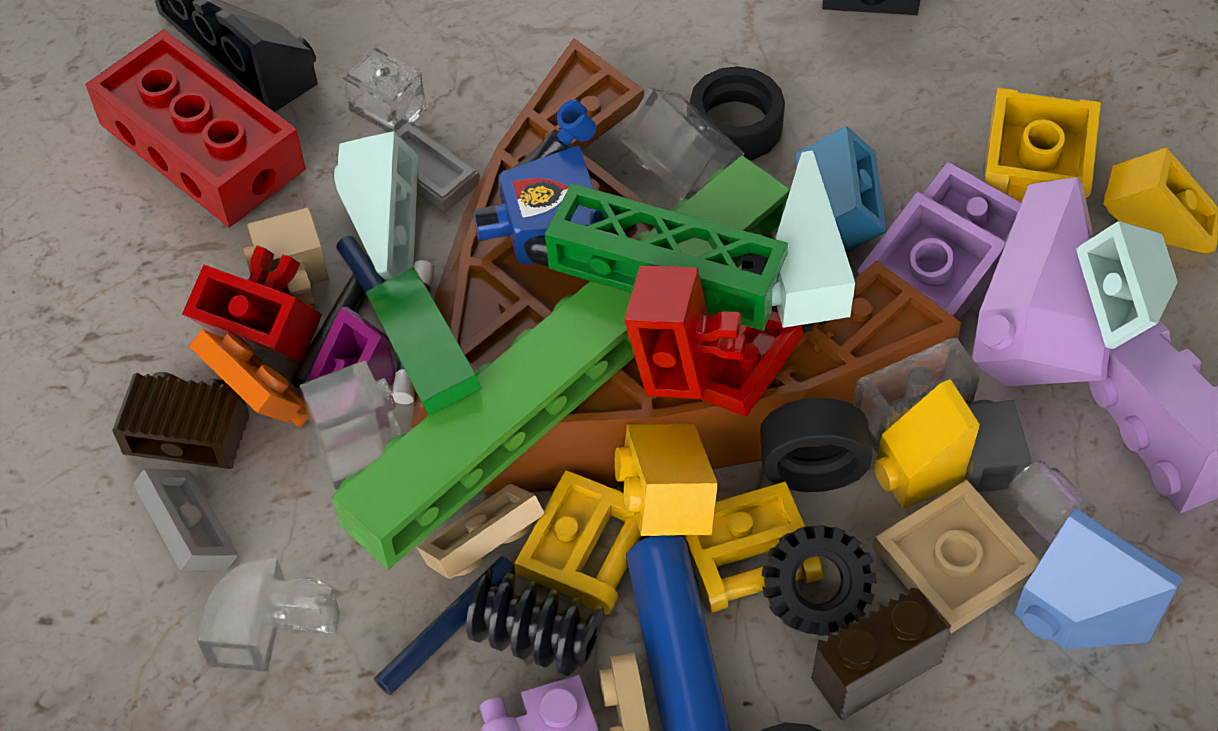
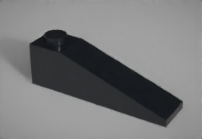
[155,0,318,112]

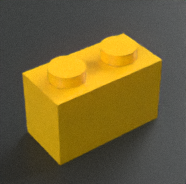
[615,424,718,536]

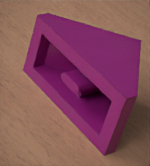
[299,307,395,431]

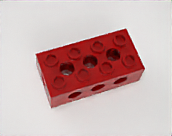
[85,29,306,228]

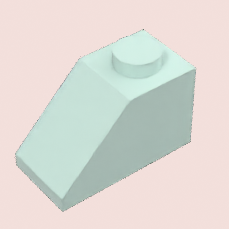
[1076,221,1178,349]

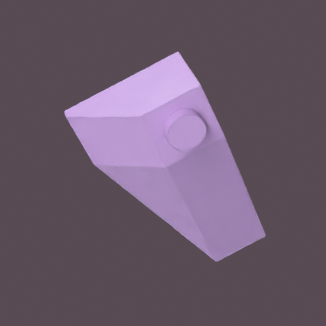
[972,177,1110,387]

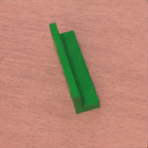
[545,183,788,331]

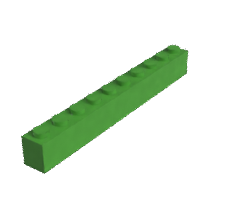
[332,155,790,570]

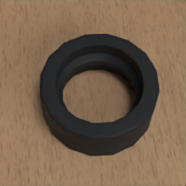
[689,66,785,162]
[760,398,872,492]

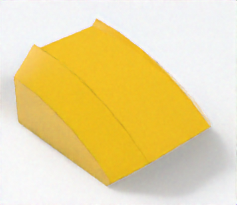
[985,87,1101,203]

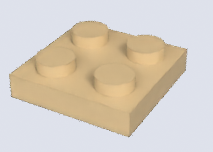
[873,480,1040,634]

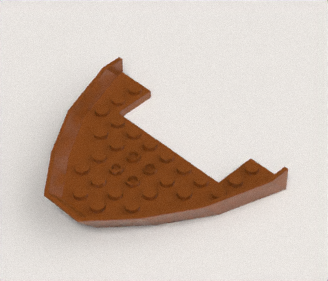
[411,38,962,494]

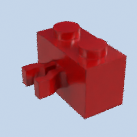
[182,245,322,364]
[624,266,747,399]

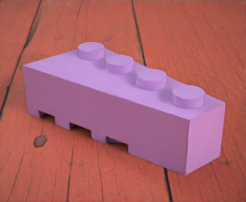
[1087,320,1218,514]

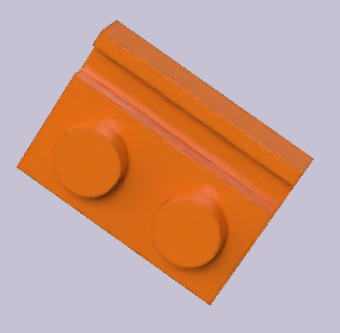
[188,329,315,428]

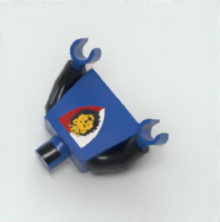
[472,99,627,267]

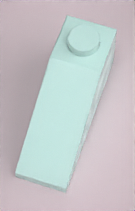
[334,131,418,281]
[772,150,855,328]

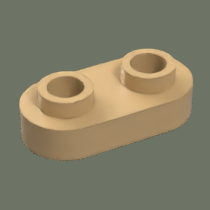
[599,652,650,731]

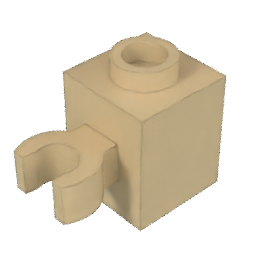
[242,207,329,308]

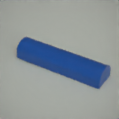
[626,535,731,731]

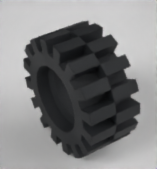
[761,525,877,636]

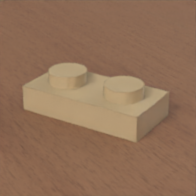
[417,483,545,580]

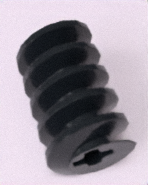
[466,567,604,676]

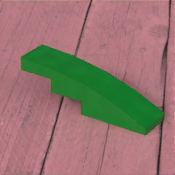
[366,267,482,416]

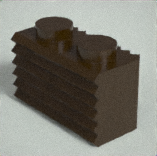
[112,372,249,469]
[811,588,951,720]

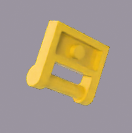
[514,470,643,615]
[680,481,823,613]

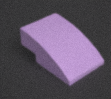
[856,161,1021,320]

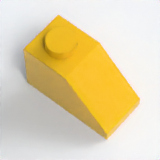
[1103,147,1218,254]
[874,379,980,509]

